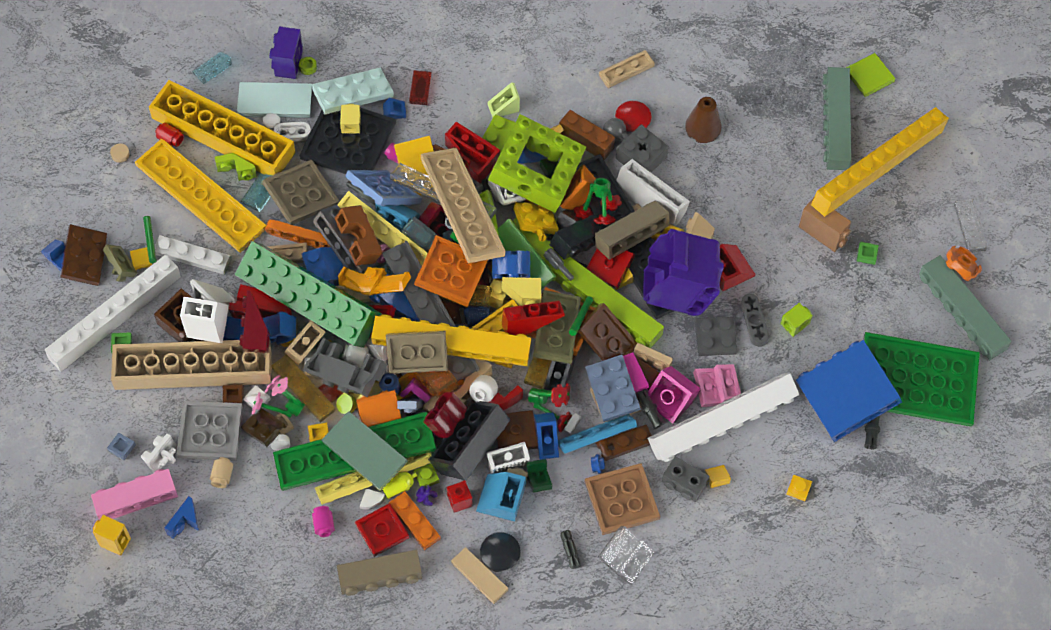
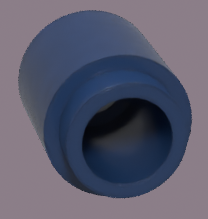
[379,373,401,396]

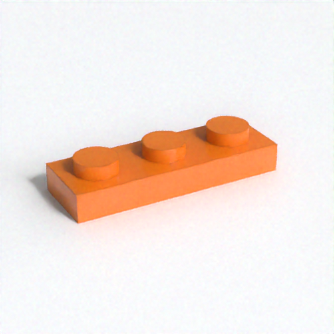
[389,491,441,550]

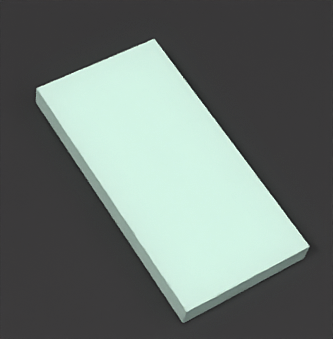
[237,82,312,118]

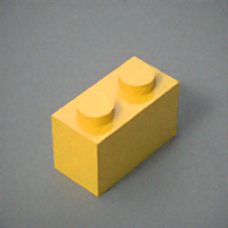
[93,515,131,556]

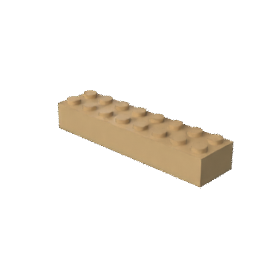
[111,340,272,390]

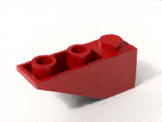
[502,300,565,336]

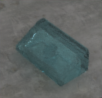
[192,52,232,84]
[241,174,273,212]

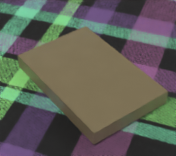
[386,331,448,374]

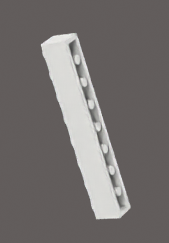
[44,254,181,372]
[648,373,799,462]

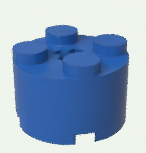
[492,251,531,279]

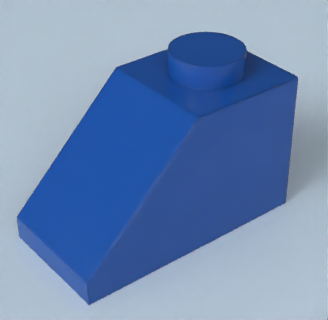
[534,412,559,460]

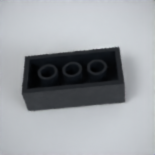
[428,400,510,481]

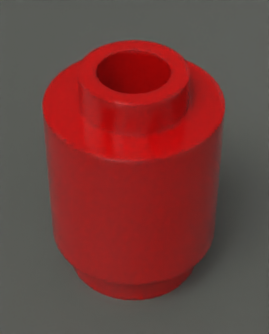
[155,122,184,147]

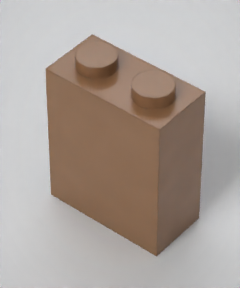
[799,196,851,252]

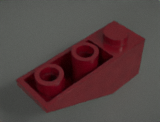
[240,291,270,353]

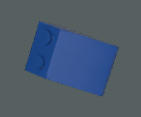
[301,247,344,286]

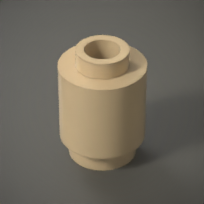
[210,457,233,488]

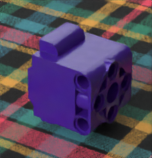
[643,229,724,316]

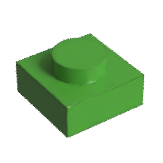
[856,242,879,265]
[111,332,132,353]

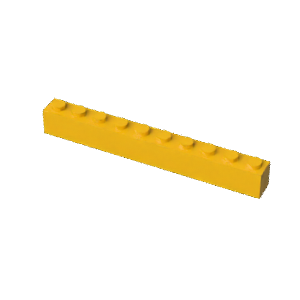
[811,107,949,217]

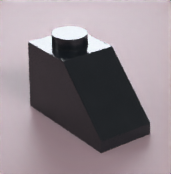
[543,355,577,391]

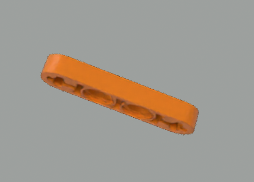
[265,219,330,248]

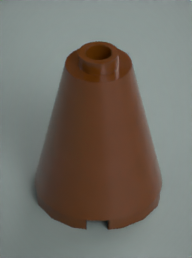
[685,97,722,143]

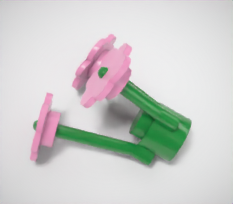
[252,375,305,418]

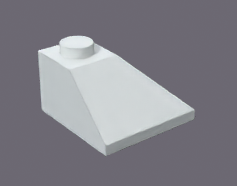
[190,279,237,316]

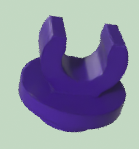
[416,485,438,506]

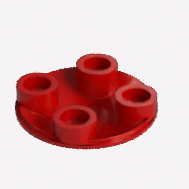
[615,101,652,132]

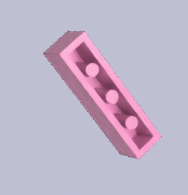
[91,469,178,520]

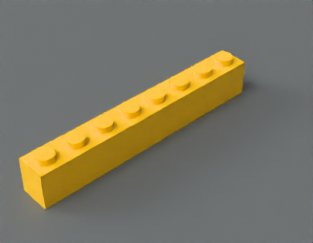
[371,315,531,366]

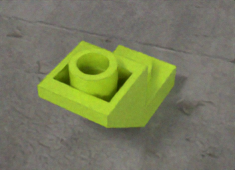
[215,153,257,181]

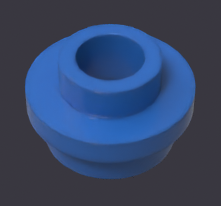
[591,454,605,474]

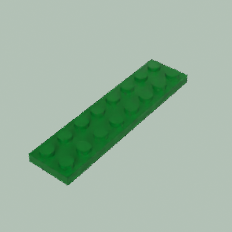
[273,412,436,491]

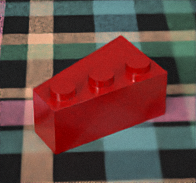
[445,122,500,183]

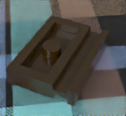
[240,408,287,447]

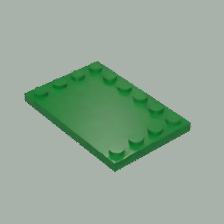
[863,332,980,427]

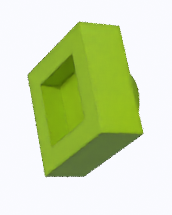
[413,463,440,487]

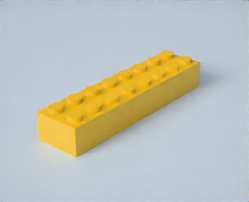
[149,80,296,177]

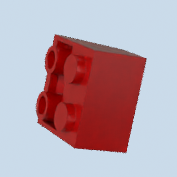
[720,244,756,292]

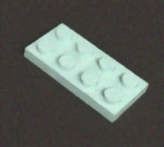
[312,67,394,114]

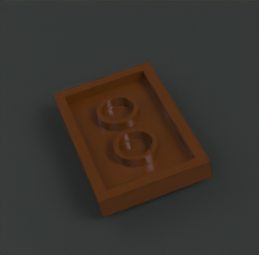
[60,224,107,286]
[578,303,637,361]

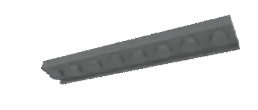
[382,241,479,383]

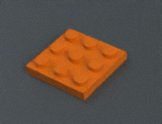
[414,235,488,307]

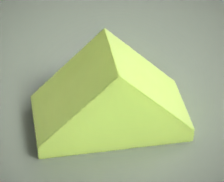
[487,82,520,117]

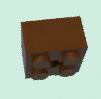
[154,288,205,342]

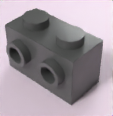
[662,456,710,502]

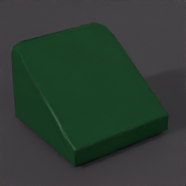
[540,159,558,179]

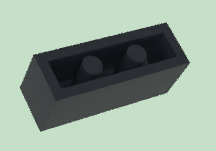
[549,214,606,260]

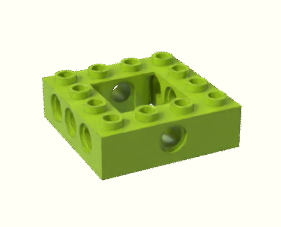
[488,114,586,213]

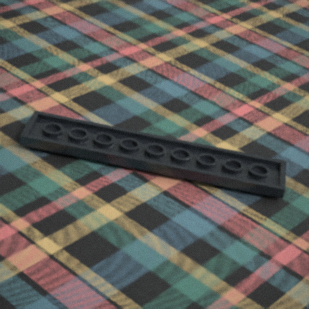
[574,154,674,319]

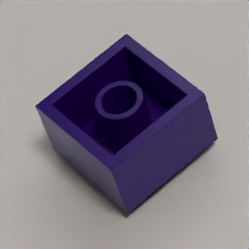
[269,26,303,79]

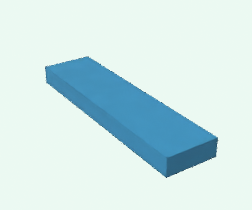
[558,414,637,454]

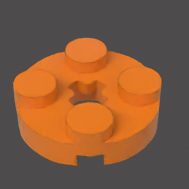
[946,246,982,281]

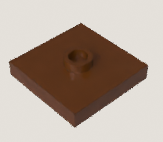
[497,410,538,450]

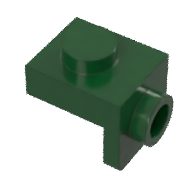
[527,459,552,493]

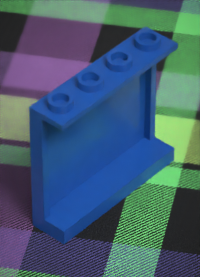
[796,340,902,442]

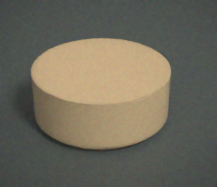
[110,143,130,163]

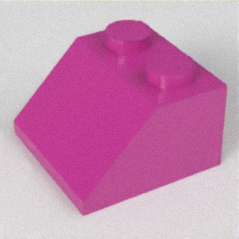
[648,366,701,424]

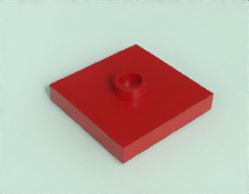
[586,249,635,289]
[355,503,409,557]

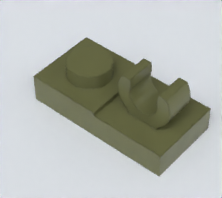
[103,244,137,282]

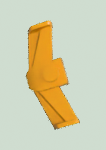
[338,266,411,296]

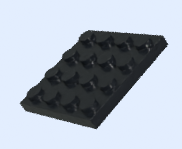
[299,107,396,174]

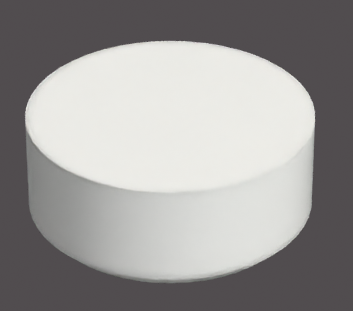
[270,434,290,451]

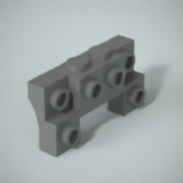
[302,338,388,397]

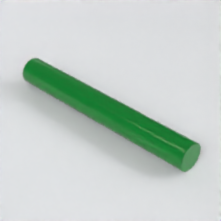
[143,216,157,263]
[569,296,593,336]

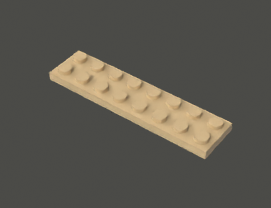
[421,148,505,263]

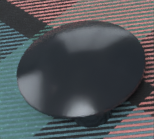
[480,532,521,572]

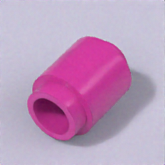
[312,506,335,537]

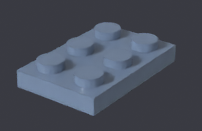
[585,355,641,422]

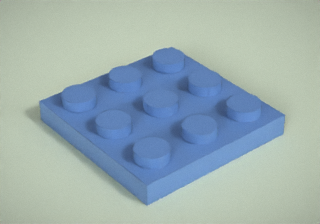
[345,170,422,206]

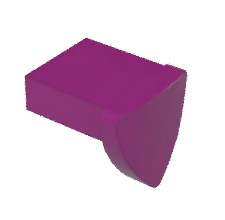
[399,377,433,403]

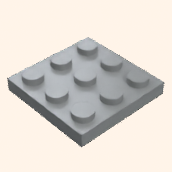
[176,401,243,461]

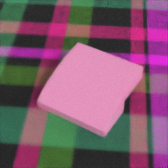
[693,364,741,407]

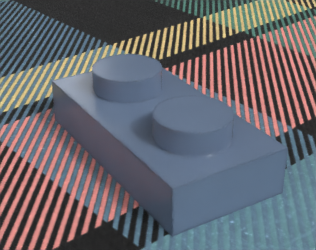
[397,397,425,413]

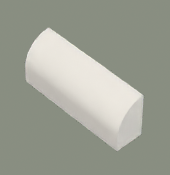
[616,159,690,226]

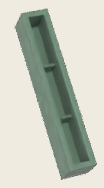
[822,67,851,171]
[919,255,1012,361]

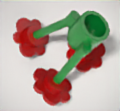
[573,178,622,225]
[528,383,572,433]

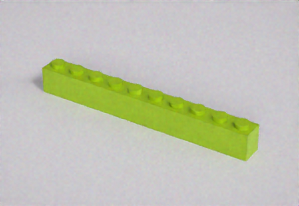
[513,217,664,348]

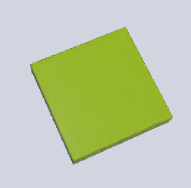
[846,53,895,97]

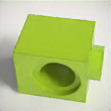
[780,302,813,337]

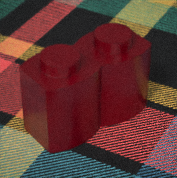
[424,392,467,438]

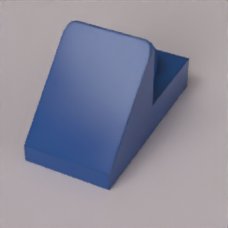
[41,239,65,271]
[164,496,199,539]

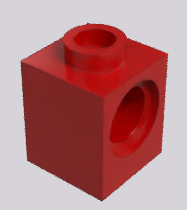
[446,480,473,513]

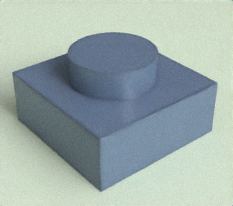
[107,432,136,460]

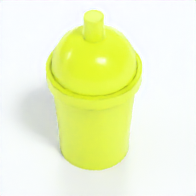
[382,472,417,499]

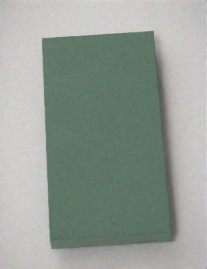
[322,411,408,491]

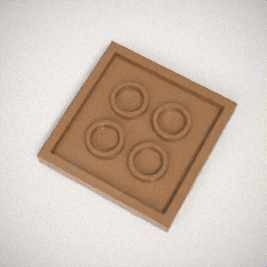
[584,463,660,535]

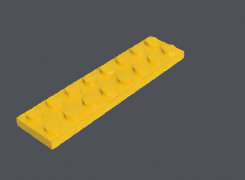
[135,139,266,253]

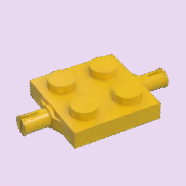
[513,199,559,242]

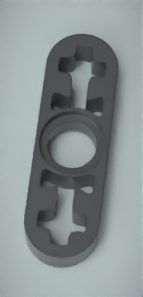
[741,294,769,347]

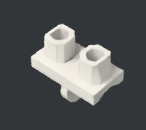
[141,434,177,472]

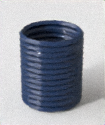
[464,303,491,327]

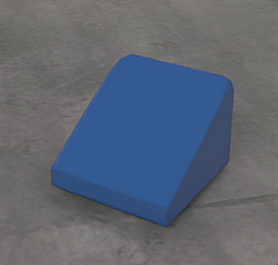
[383,98,406,119]

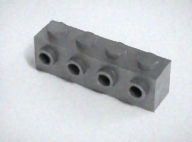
[313,205,379,274]

